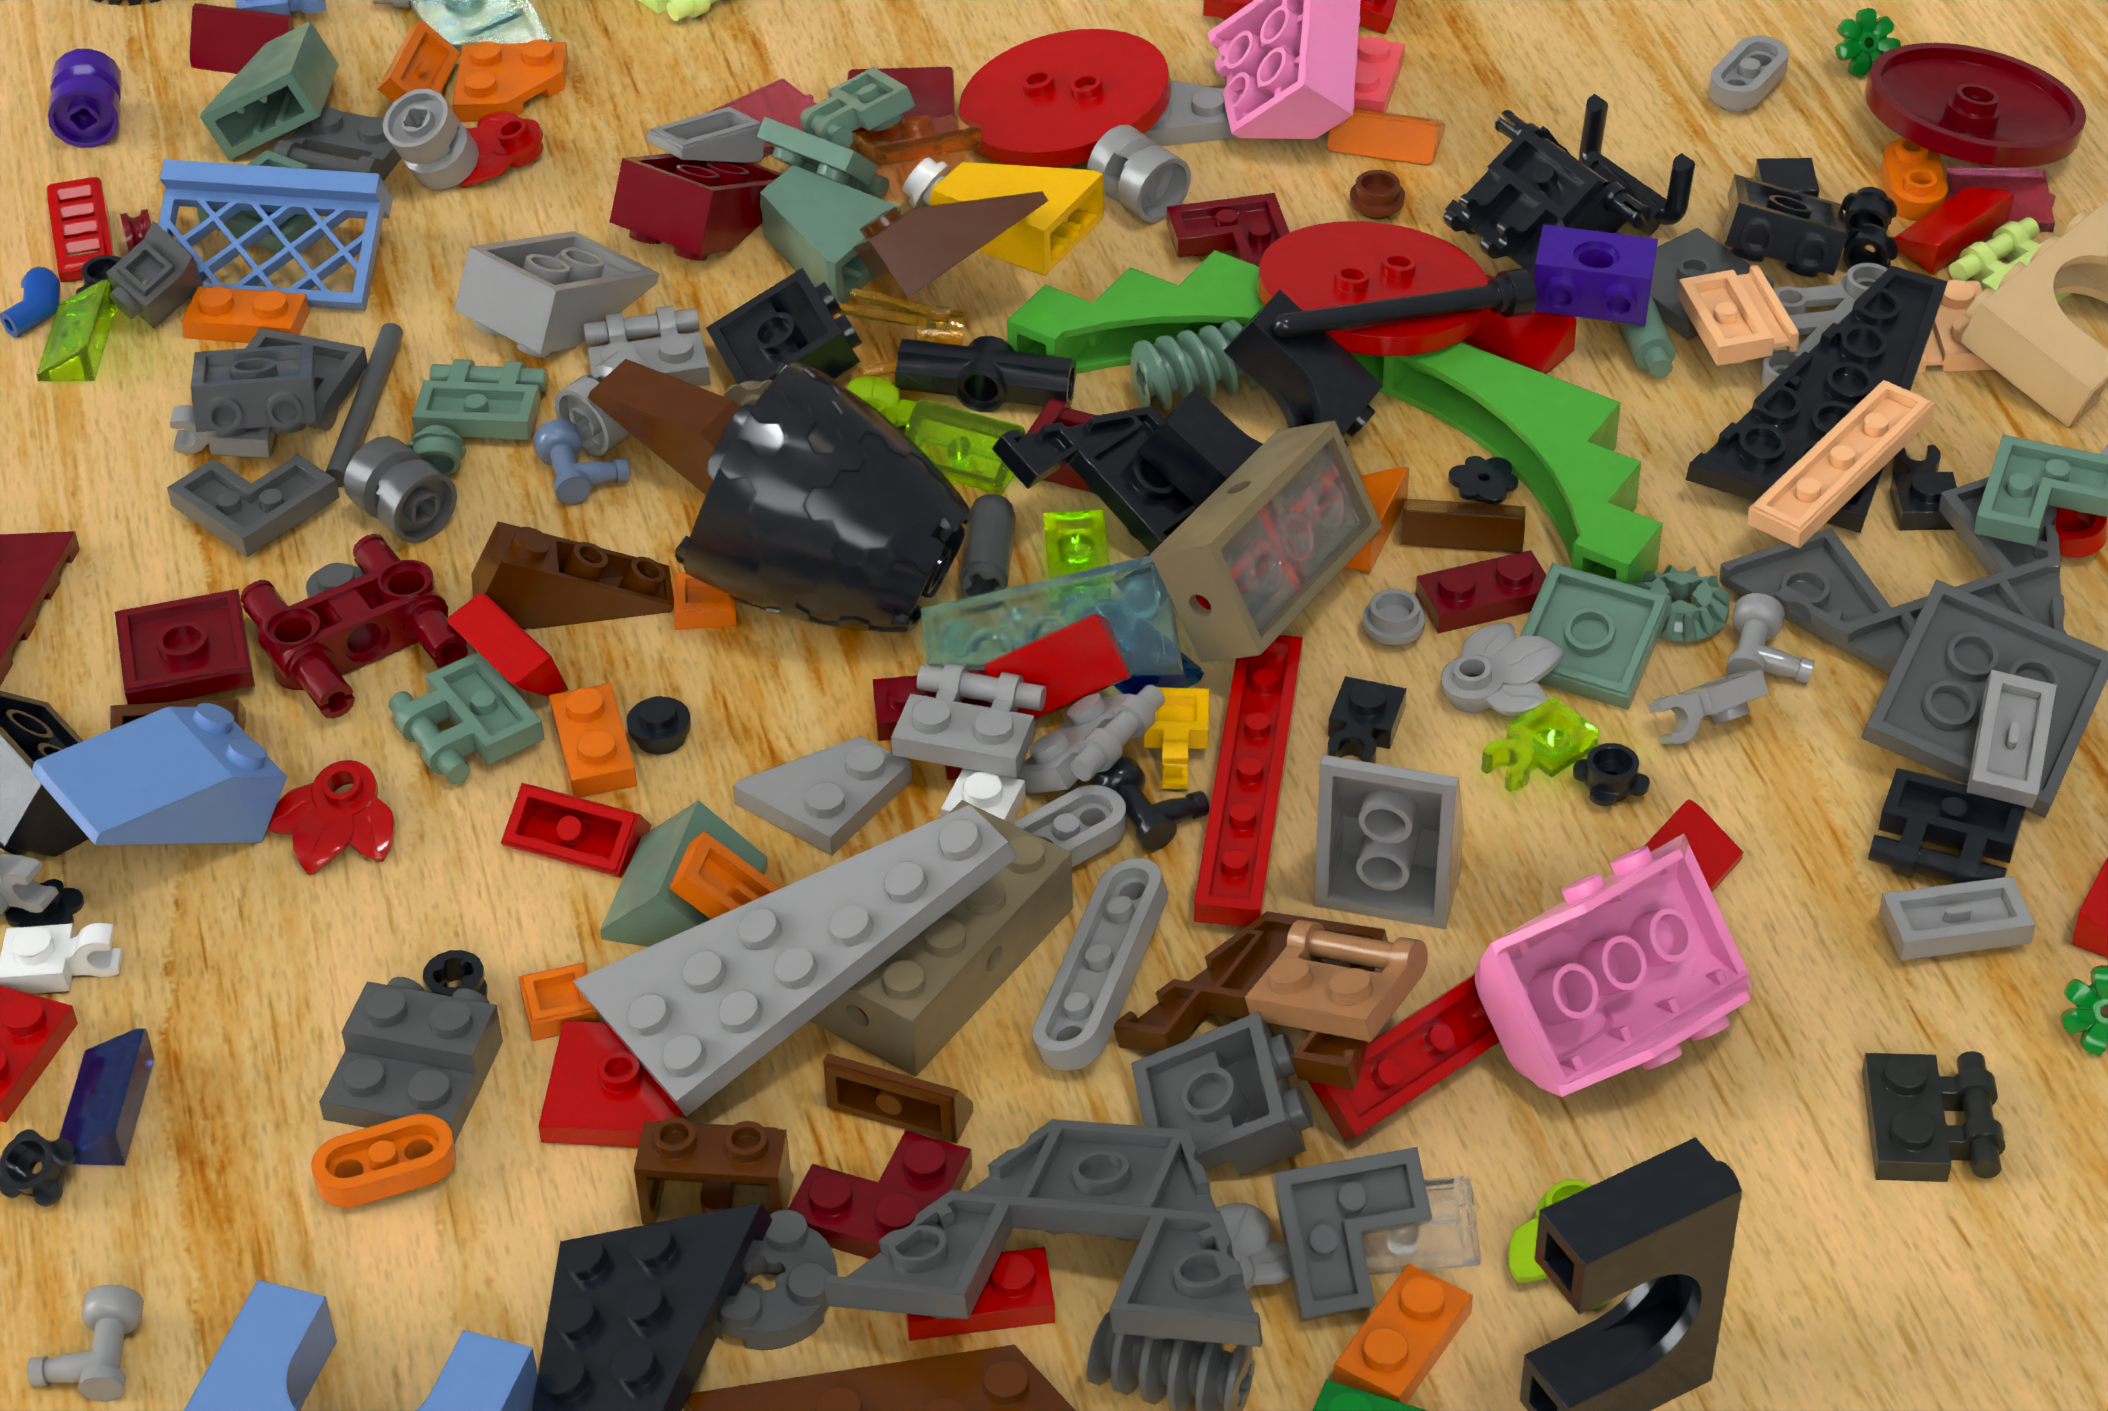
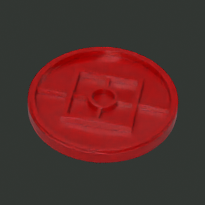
[959,29,1172,168]
[1257,221,1488,356]

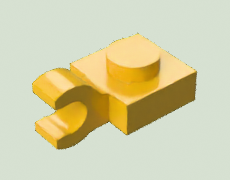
[1144,687,1210,789]

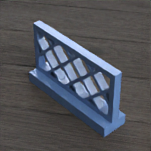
[146,159,393,311]

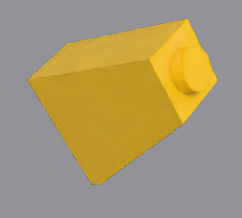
[930,162,1104,276]

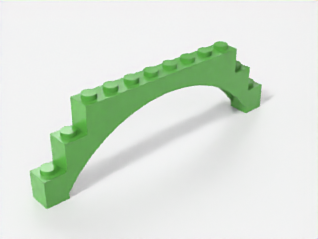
[1007,250,1663,585]

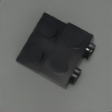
[1723,174,1849,277]
[706,268,862,384]

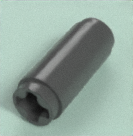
[959,494,1016,604]

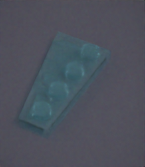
[921,555,1184,675]

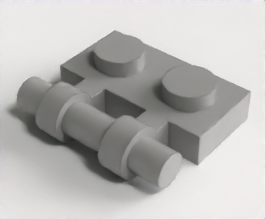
[583,305,711,386]
[891,662,1047,778]
[1017,685,1165,795]

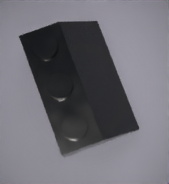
[0,691,89,857]

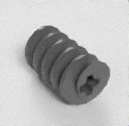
[1087,1311,1255,1411]

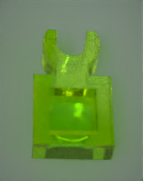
[1481,696,1599,792]

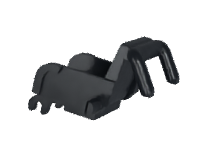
[1443,94,1695,279]

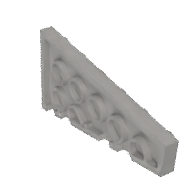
[573,805,1016,1117]

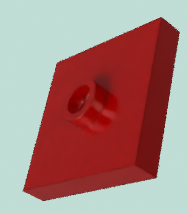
[538,1021,687,1148]

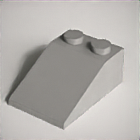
[454,231,659,357]
[1314,755,1464,929]

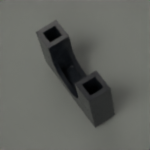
[1137,290,1383,507]
[1520,1137,1742,1411]

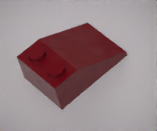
[609,153,782,261]

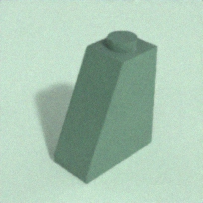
[200,21,339,161]
[760,165,901,307]

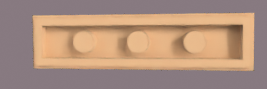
[1747,380,1935,548]

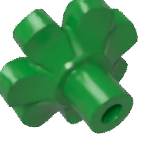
[1835,8,1901,77]
[2061,965,2108,1055]

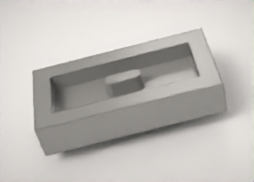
[1966,670,2057,808]
[1879,876,2035,961]

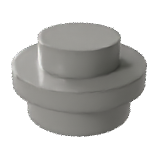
[1363,589,1425,646]

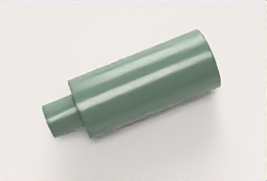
[1618,293,1676,378]

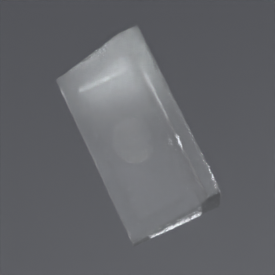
[1361,1176,1481,1275]

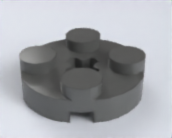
[711,1209,837,1351]

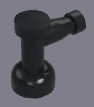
[1092,757,1209,851]

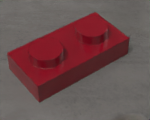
[1416,550,1547,634]

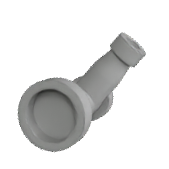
[1726,593,1814,685]
[27,1285,144,1402]

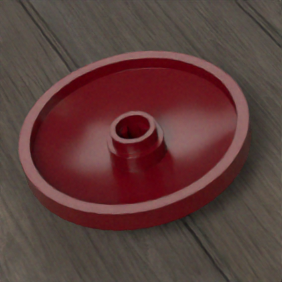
[1865,43,2086,167]

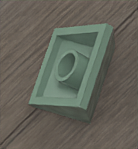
[600,800,768,947]

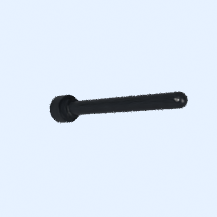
[1273,268,1537,337]

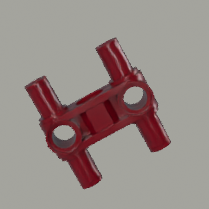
[241,534,468,719]

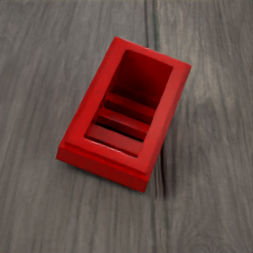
[46,177,114,282]

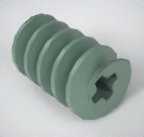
[1130,320,1260,411]

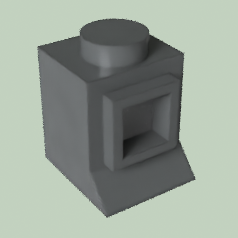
[106,221,203,328]

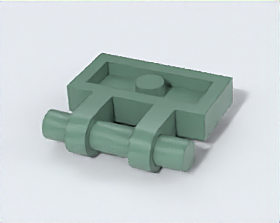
[800,67,916,148]
[756,117,889,198]
[412,359,548,440]
[388,652,544,784]

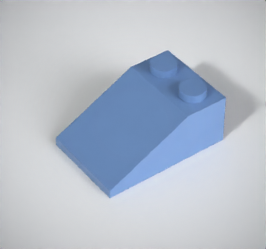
[31,703,287,845]

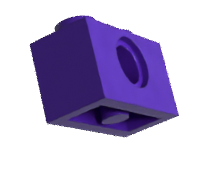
[1533,224,1658,326]

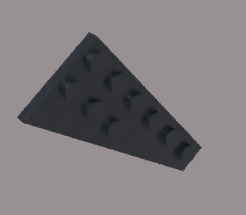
[1685,265,1948,533]

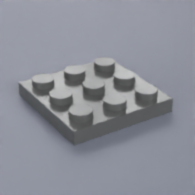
[1861,579,2108,818]

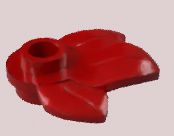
[460,111,543,187]
[268,760,395,875]

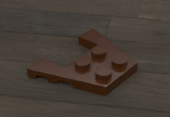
[1113,911,1388,1089]

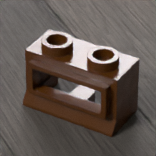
[634,1117,794,1224]

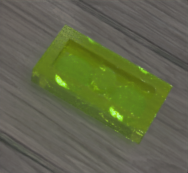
[1043,510,1112,612]

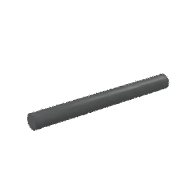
[326,323,403,487]

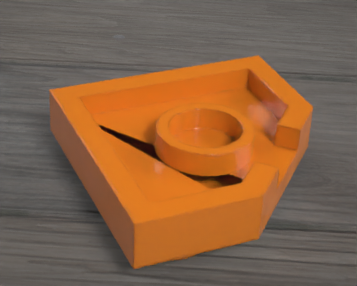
[452,40,568,122]

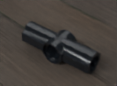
[895,336,1076,412]

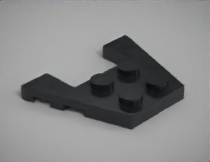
[992,406,1198,624]

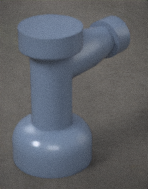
[533,419,629,505]

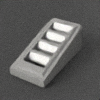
[646,107,764,163]

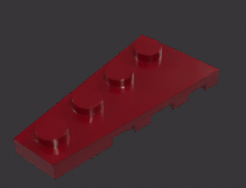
[0,531,80,686]

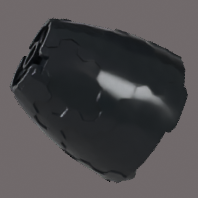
[675,361,973,633]

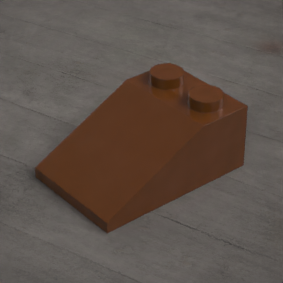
[853,191,1049,303]

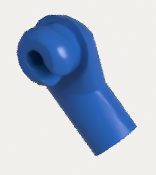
[0,267,61,337]

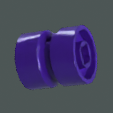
[48,49,122,148]

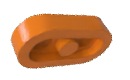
[1881,137,1948,221]
[311,1114,456,1208]

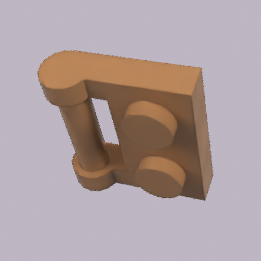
[1245,920,1428,1042]

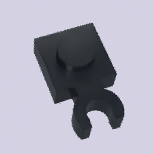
[1890,445,1957,531]
[1327,676,1407,764]

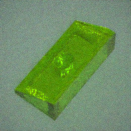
[36,280,116,382]
[904,399,1025,495]

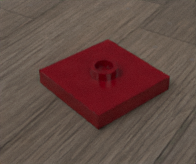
[115,589,255,705]

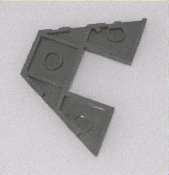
[1719,477,2066,675]
[823,1119,1263,1347]

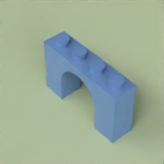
[184,1280,538,1411]

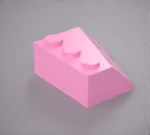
[1208,0,1361,139]

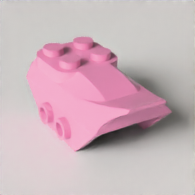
[1475,833,1753,1097]

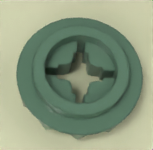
[1633,564,1729,642]

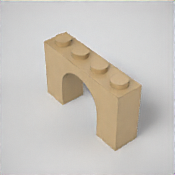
[1959,199,2108,428]

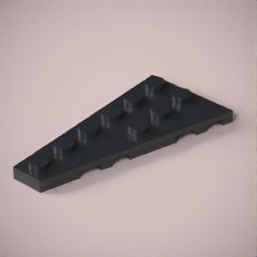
[532,1202,772,1411]

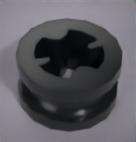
[423,950,488,998]

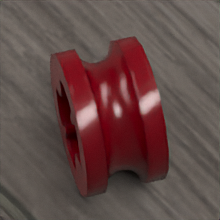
[120,209,151,252]

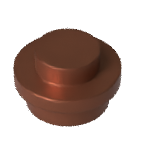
[1350,170,1405,219]

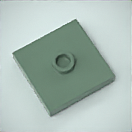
[1520,562,1671,710]

